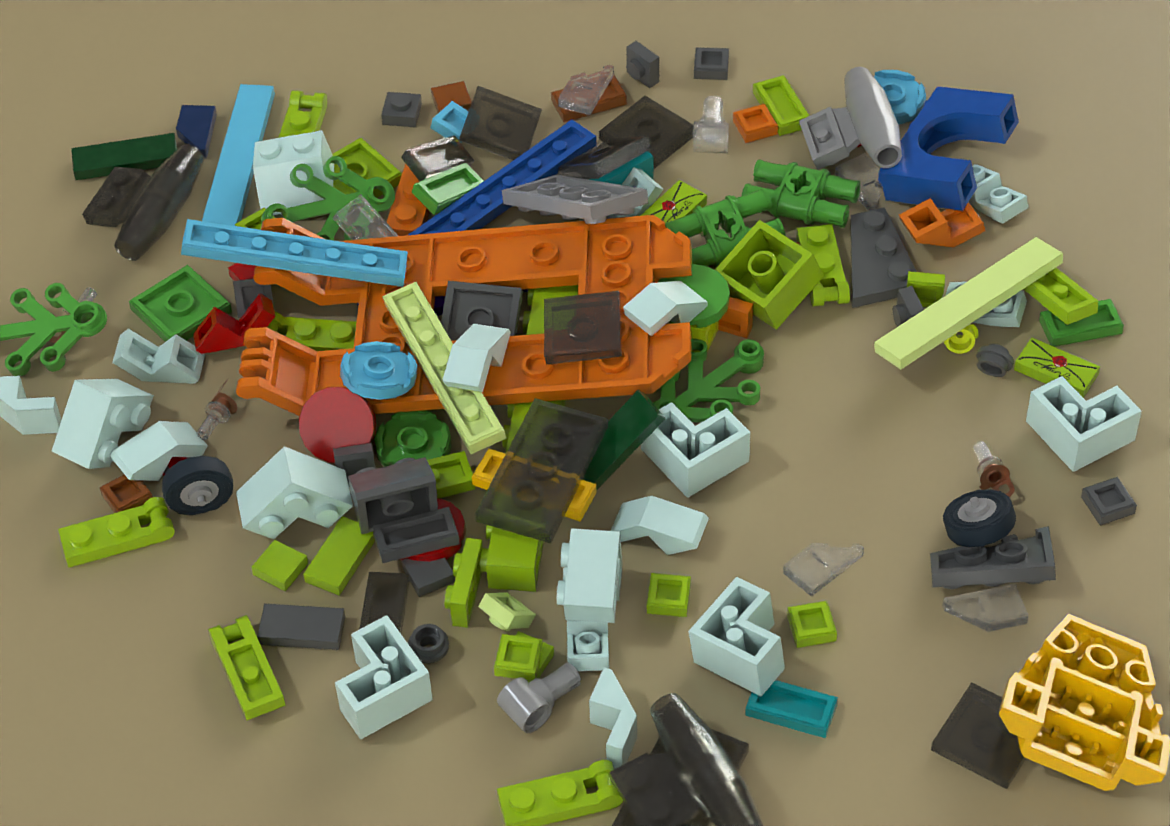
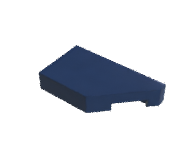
[176,105,217,159]

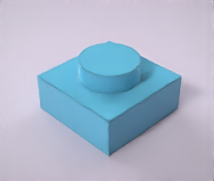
[430,101,480,146]

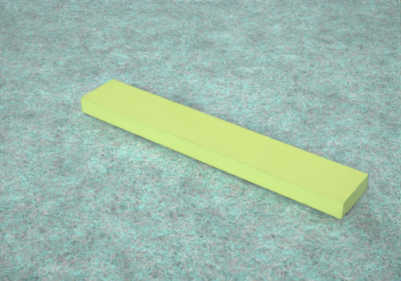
[874,237,1063,370]
[382,282,506,454]

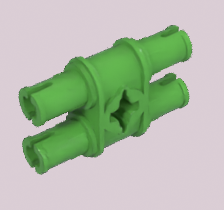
[742,159,861,228]
[665,188,786,267]

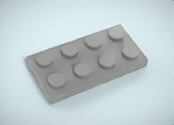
[502,175,648,224]

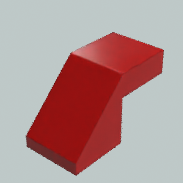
[193,293,276,354]

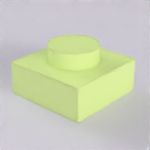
[478,592,536,631]

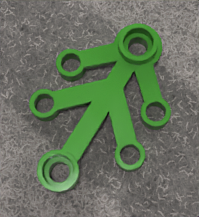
[261,156,395,241]
[0,283,107,377]
[653,338,764,422]

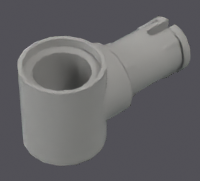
[497,662,581,733]

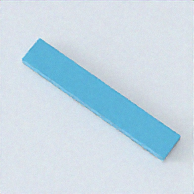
[202,84,275,226]
[181,219,408,287]

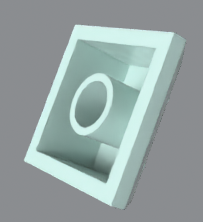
[253,131,334,218]

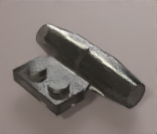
[82,144,204,261]
[609,693,763,826]

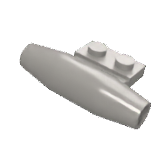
[799,67,902,170]

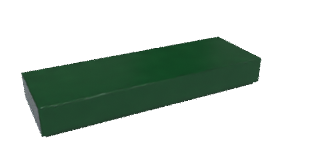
[71,133,179,181]
[560,390,666,491]

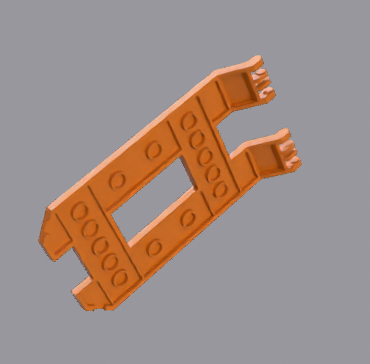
[236,215,692,416]

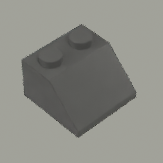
[348,457,438,534]

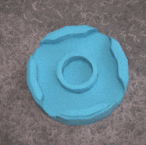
[874,70,926,125]
[340,341,417,400]

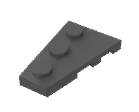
[850,207,917,308]
[930,526,1056,589]

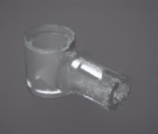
[693,96,729,154]

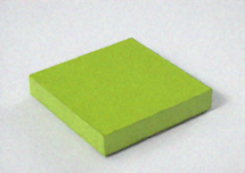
[332,137,402,215]

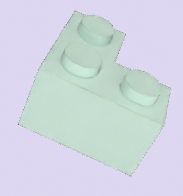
[1026,376,1142,472]
[52,379,154,469]
[641,402,750,498]
[236,446,353,539]
[557,528,623,623]
[688,577,785,696]
[335,615,433,740]

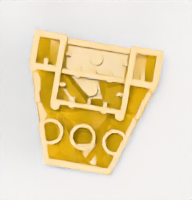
[999,614,1170,791]

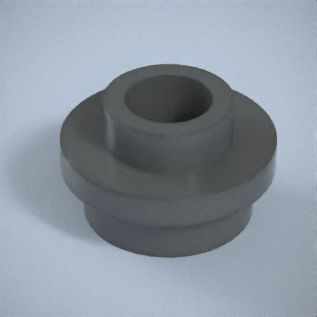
[976,344,1014,377]
[408,624,449,664]

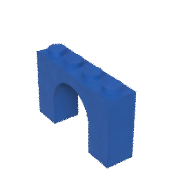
[878,86,1019,211]

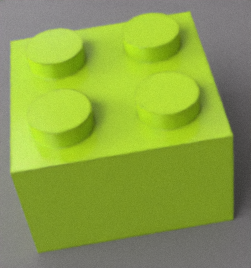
[715,219,824,330]

